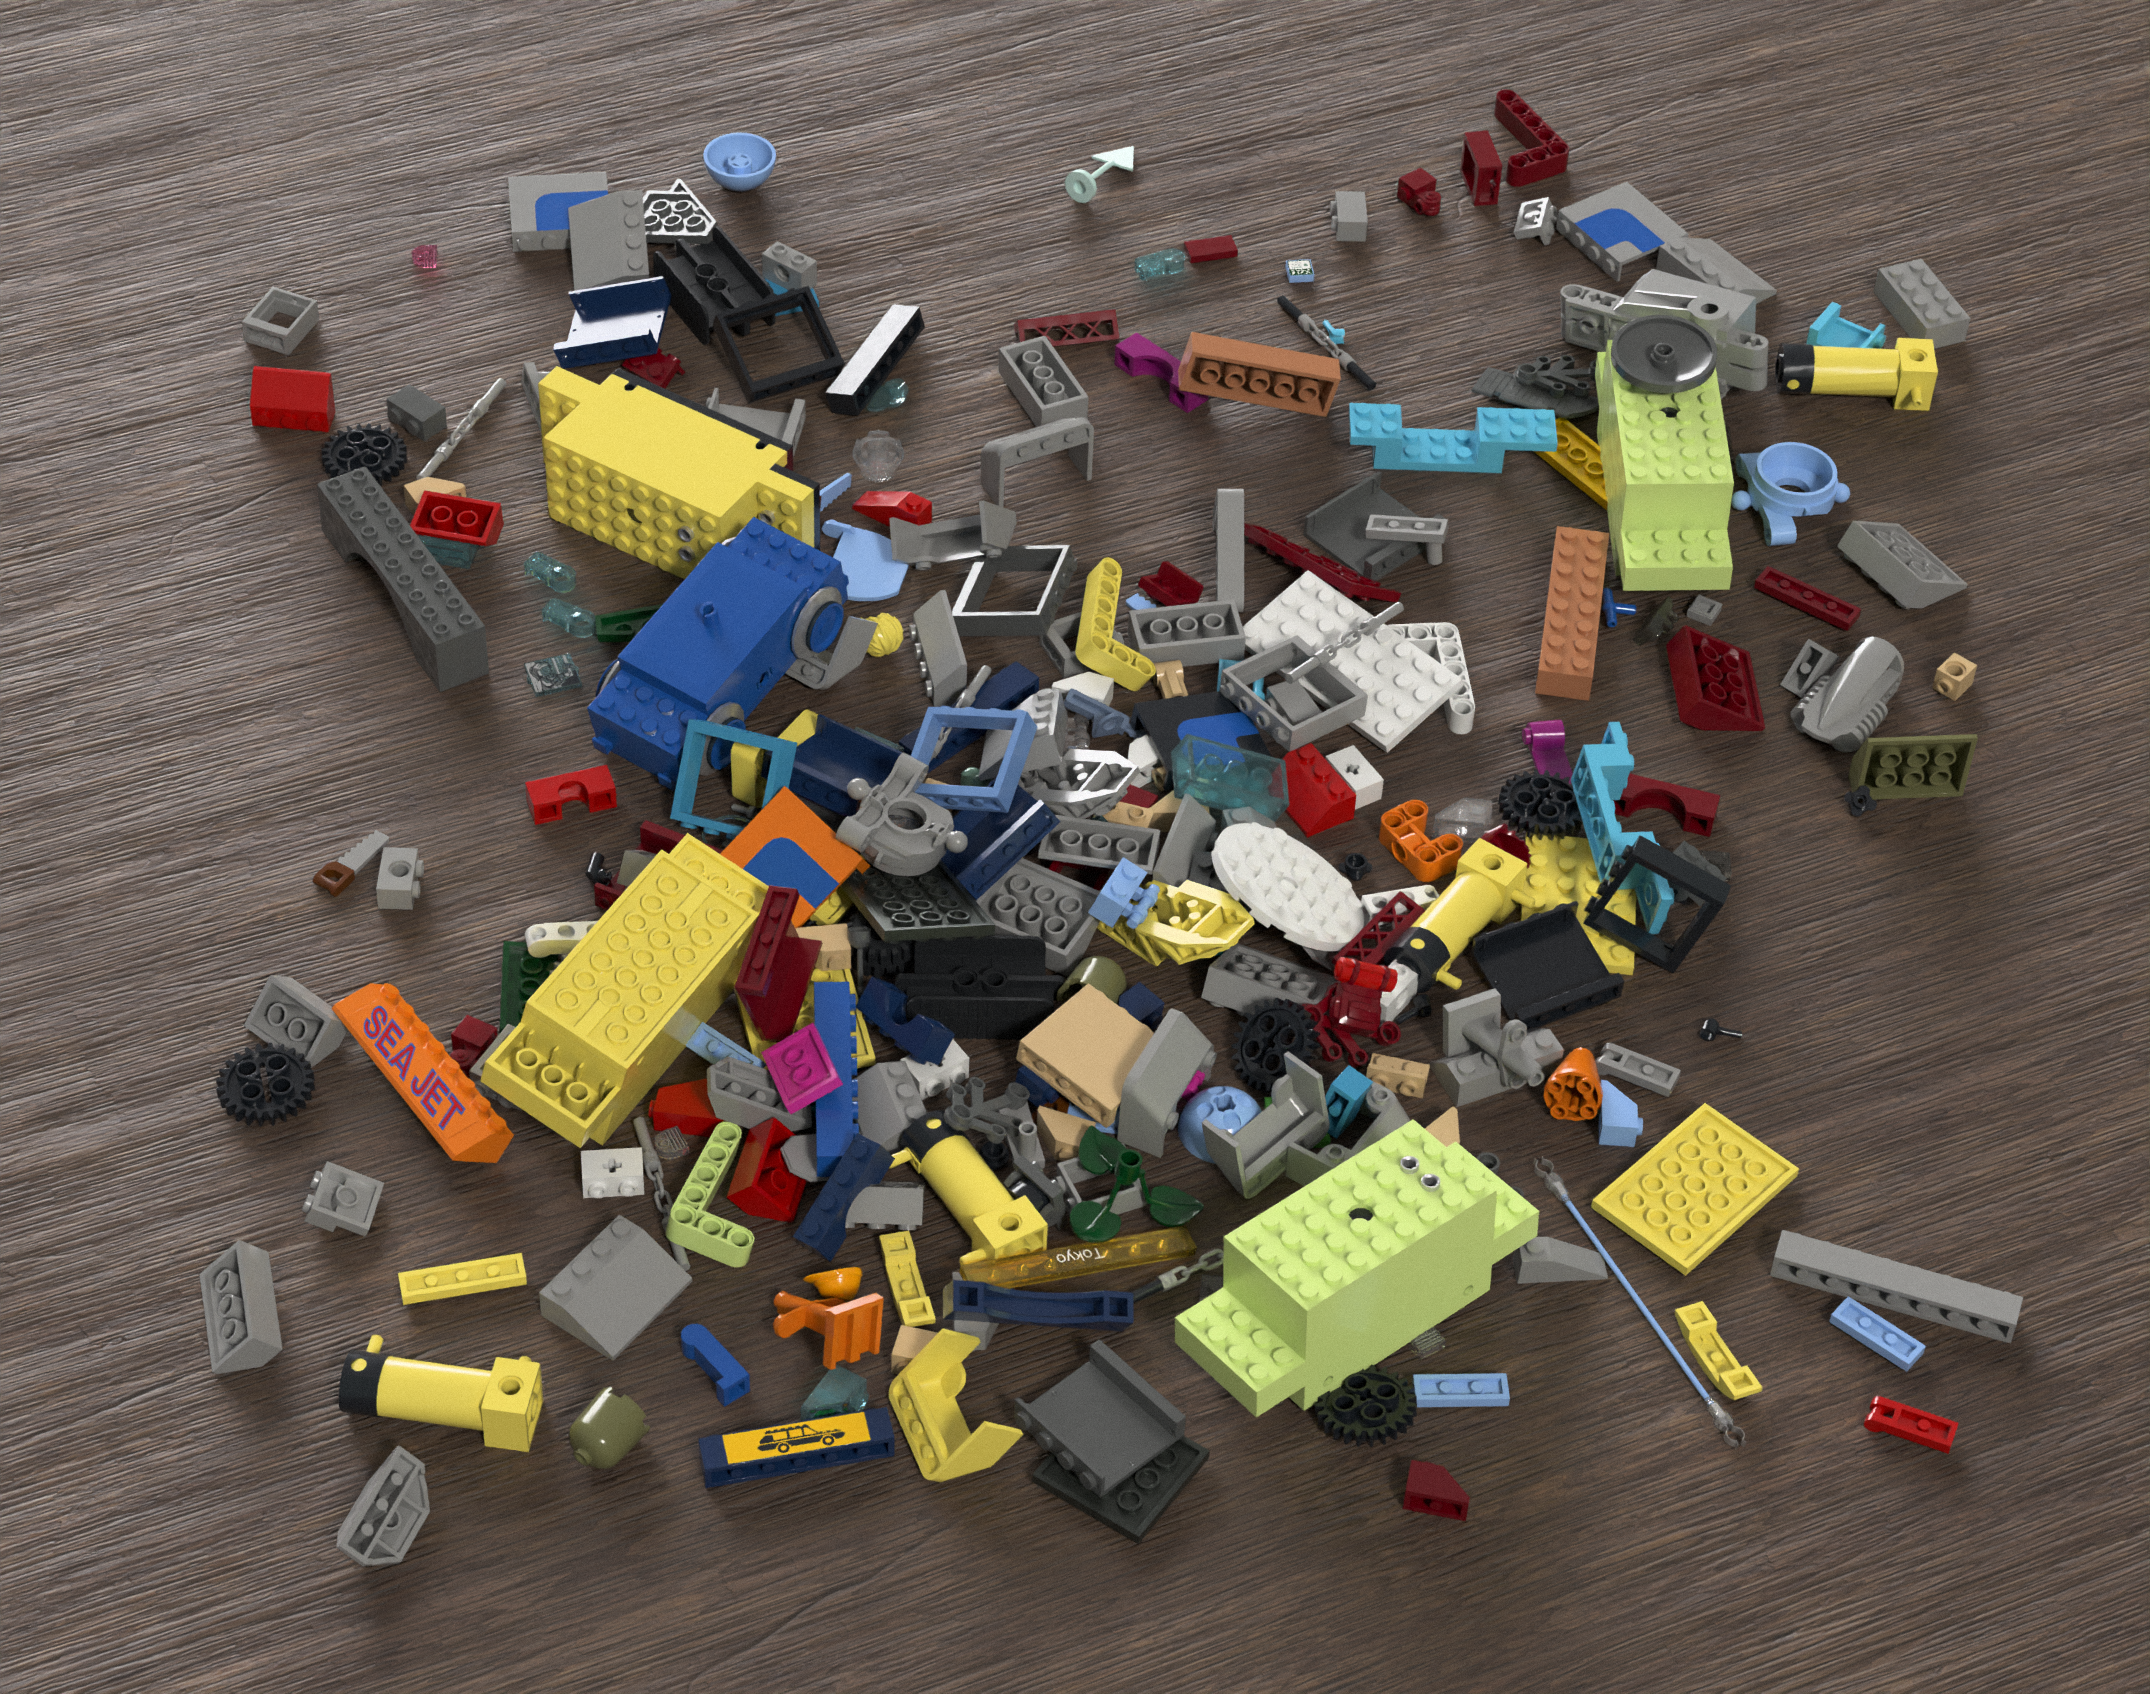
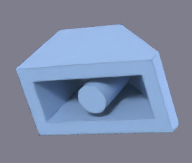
[1598,1080,1643,1147]

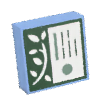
[1285,259,1314,283]

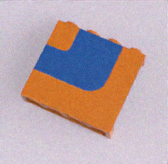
[720,786,870,928]

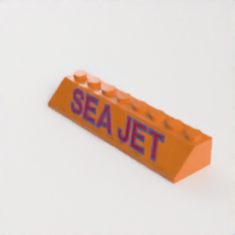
[332,983,514,1163]

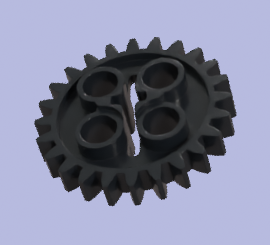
[322,423,407,486]
[1498,769,1583,841]
[1231,998,1320,1093]
[216,1043,315,1127]
[1315,1365,1417,1447]

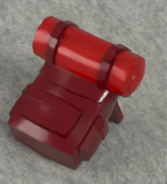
[1326,957,1398,1036]

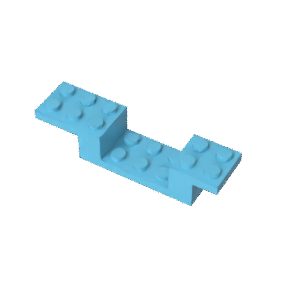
[1349,403,1558,473]
[1571,722,1674,934]

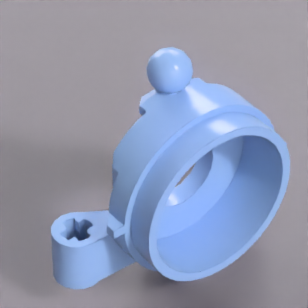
[1731,442,1850,546]

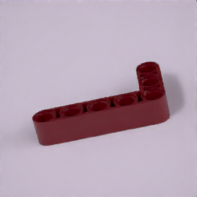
[1494,89,1569,187]

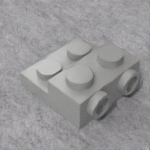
[302,1161,384,1237]

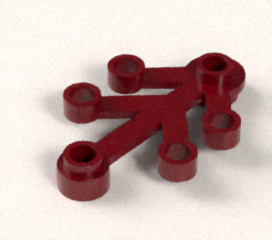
[1302,987,1401,1068]

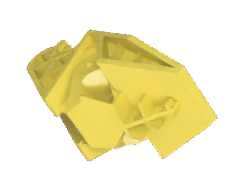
[1097,880,1255,966]

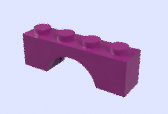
[1114,332,1209,413]

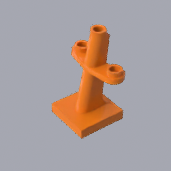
[773,1291,884,1370]

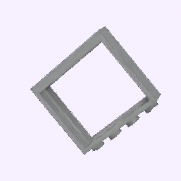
[1220,635,1368,752]

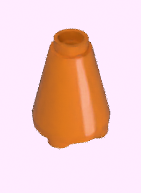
[1543,1048,1603,1121]

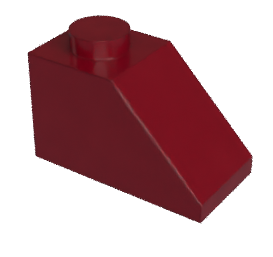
[1403,1460,1470,1521]

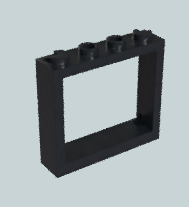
[712,286,845,404]
[1583,835,1731,973]

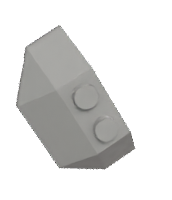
[707,1056,812,1131]
[337,1445,430,1566]

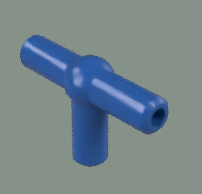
[1602,588,1636,628]

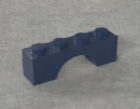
[856,977,955,1065]
[793,1133,895,1262]

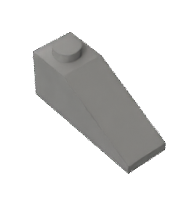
[1513,1237,1608,1284]

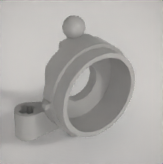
[836,753,968,876]

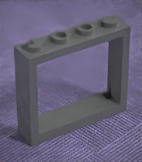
[952,545,1077,636]

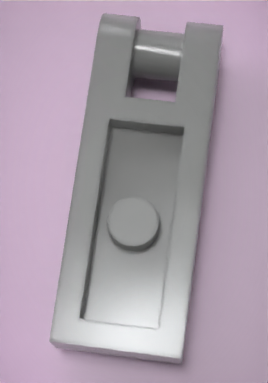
[1596,1043,1681,1097]

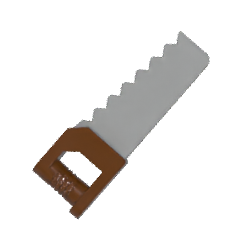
[313,830,389,897]

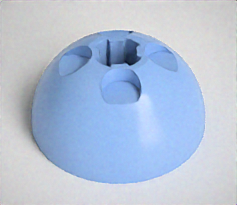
[703,133,776,192]
[1178,1086,1262,1164]

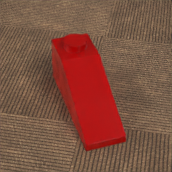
[852,491,932,527]

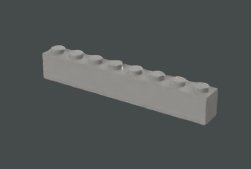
[1770,1230,2023,1344]

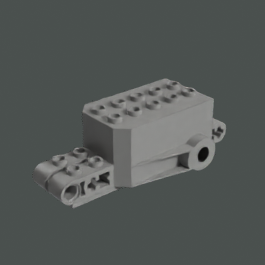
[1560,269,1768,399]

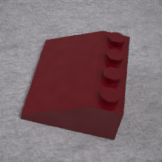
[1666,625,1765,731]

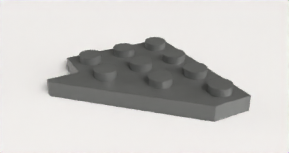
[643,179,718,245]

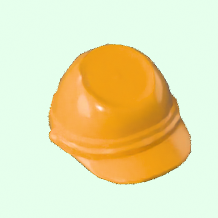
[803,1267,862,1302]

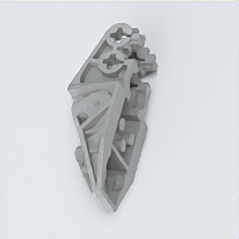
[989,749,1140,819]

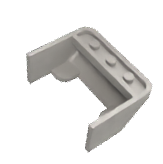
[980,417,1094,507]
[889,501,1017,571]
[786,616,878,690]
[1117,1008,1217,1158]
[1202,1051,1330,1199]
[1285,1082,1411,1186]

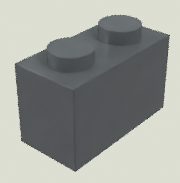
[387,384,447,442]

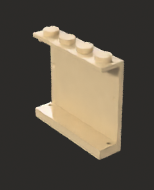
[1016,983,1154,1128]

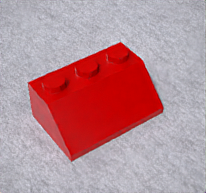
[250,366,335,432]
[410,490,504,546]
[1262,743,1357,838]
[727,1117,807,1223]

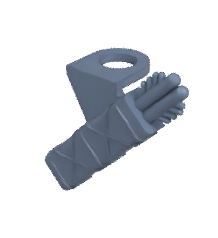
[1064,688,1147,739]

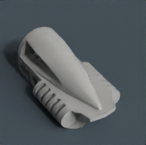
[1791,637,1904,752]

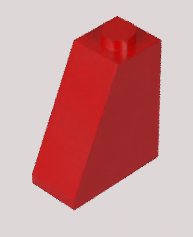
[649,1079,725,1137]

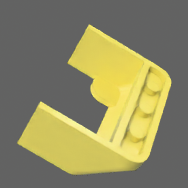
[889,1328,1023,1482]

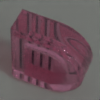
[412,245,438,268]

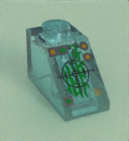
[801,1364,869,1421]

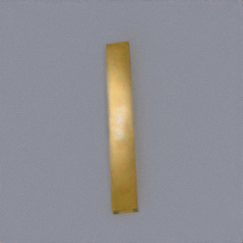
[959,1225,1197,1289]

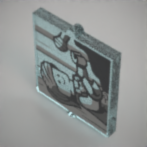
[524,653,582,697]

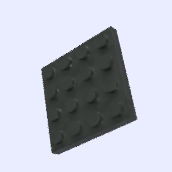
[1032,1436,1210,1544]

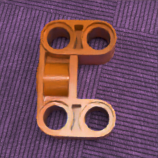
[1379,800,1463,882]

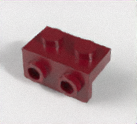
[622,347,685,389]
[1138,561,1204,607]

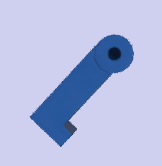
[681,1324,750,1407]

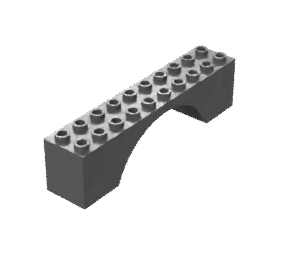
[317,466,489,692]

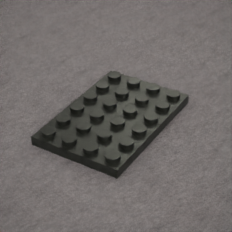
[840,860,996,944]

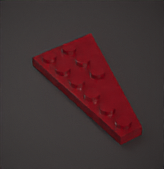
[1244,523,1401,602]

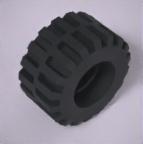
[847,909,916,979]

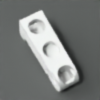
[1361,885,1439,931]
[525,921,598,958]

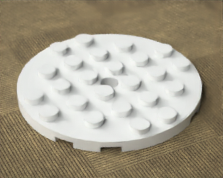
[1211,822,1364,951]

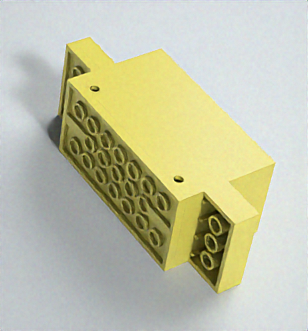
[480,833,769,1148]

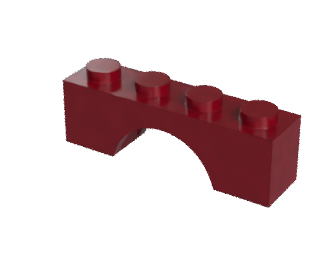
[1613,773,1721,837]

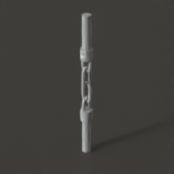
[416,378,506,480]
[1285,602,1404,684]
[930,665,991,762]
[633,1117,690,1271]

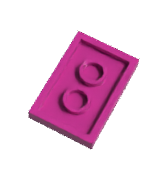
[761,1023,843,1114]

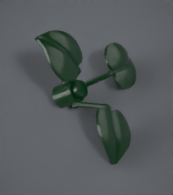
[1070,1125,1204,1243]

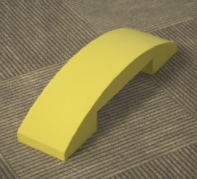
[879,1231,936,1327]
[1675,1301,1762,1400]

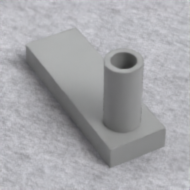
[521,362,551,431]
[1365,514,1449,565]
[997,1102,1045,1168]

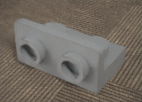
[1514,197,1558,245]

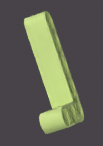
[665,1121,754,1267]

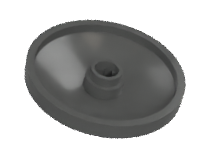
[1611,315,1717,393]

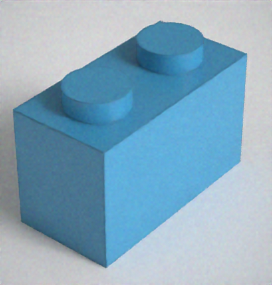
[1325,1065,1373,1139]

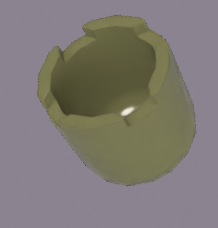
[1057,956,1127,1005]
[569,1387,650,1469]

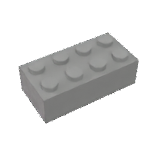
[1874,259,1970,349]
[998,336,1088,427]
[1127,599,1246,667]

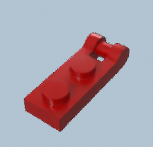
[1864,1396,1959,1454]

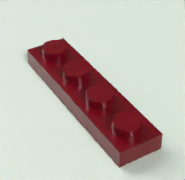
[1754,566,1861,631]

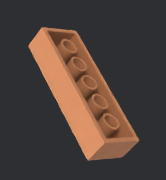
[1178,332,1341,417]

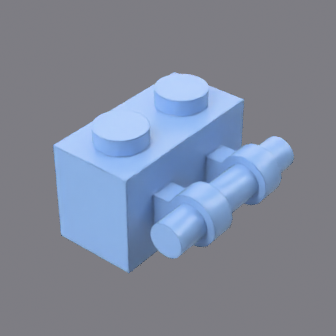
[1088,857,1160,929]

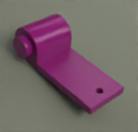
[1522,719,1573,784]

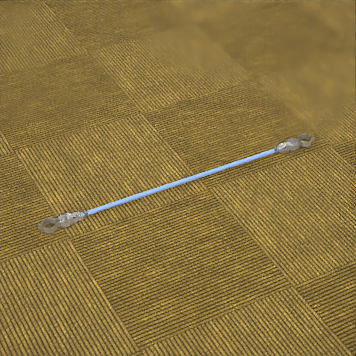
[1533,1156,1746,1450]

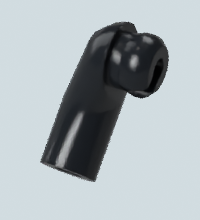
[585,852,612,886]

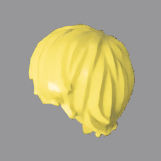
[860,612,903,657]

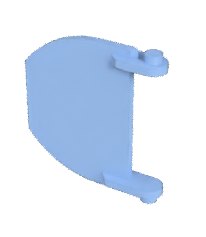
[822,519,909,601]

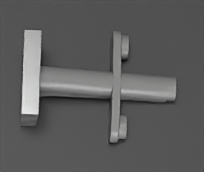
[1443,989,1544,1089]

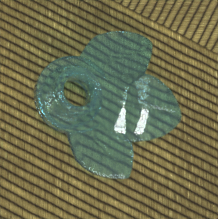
[867,379,909,412]

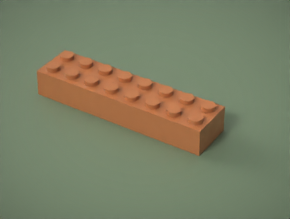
[1535,526,1609,701]

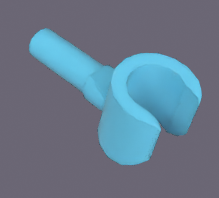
[1323,320,1345,344]

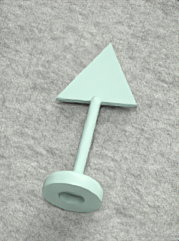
[1065,146,1134,203]

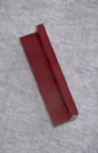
[1014,309,1120,347]
[1331,891,1426,965]

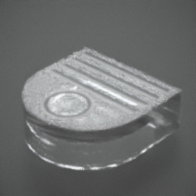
[654,1126,689,1160]
[1408,1327,1446,1360]

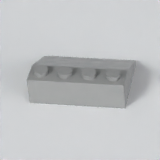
[568,190,649,291]
[1656,237,1777,304]
[1837,521,1968,609]
[979,688,1068,781]
[976,858,1100,977]
[1201,943,1338,1026]
[539,1215,692,1361]

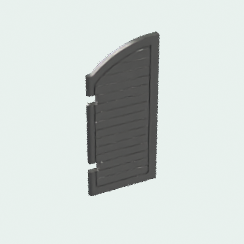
[1472,367,1599,419]

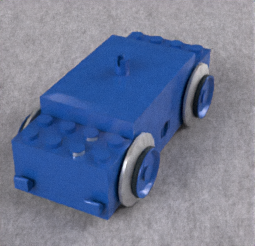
[587,517,849,791]

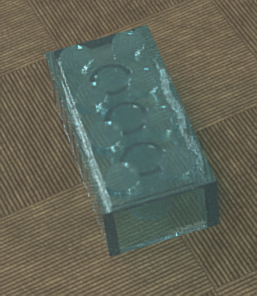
[1171,734,1289,822]

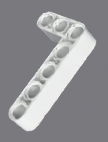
[1387,622,1475,734]

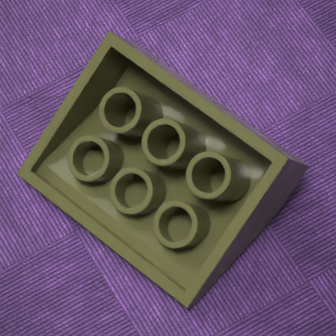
[1848,734,1978,800]

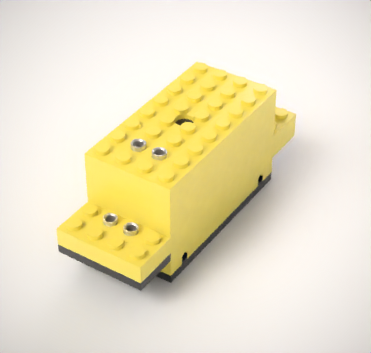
[538,366,820,580]

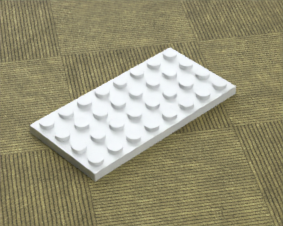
[1243,570,1463,753]

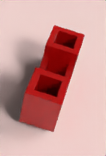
[525,765,617,825]

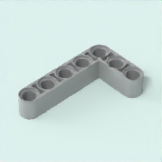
[1213,488,1244,612]

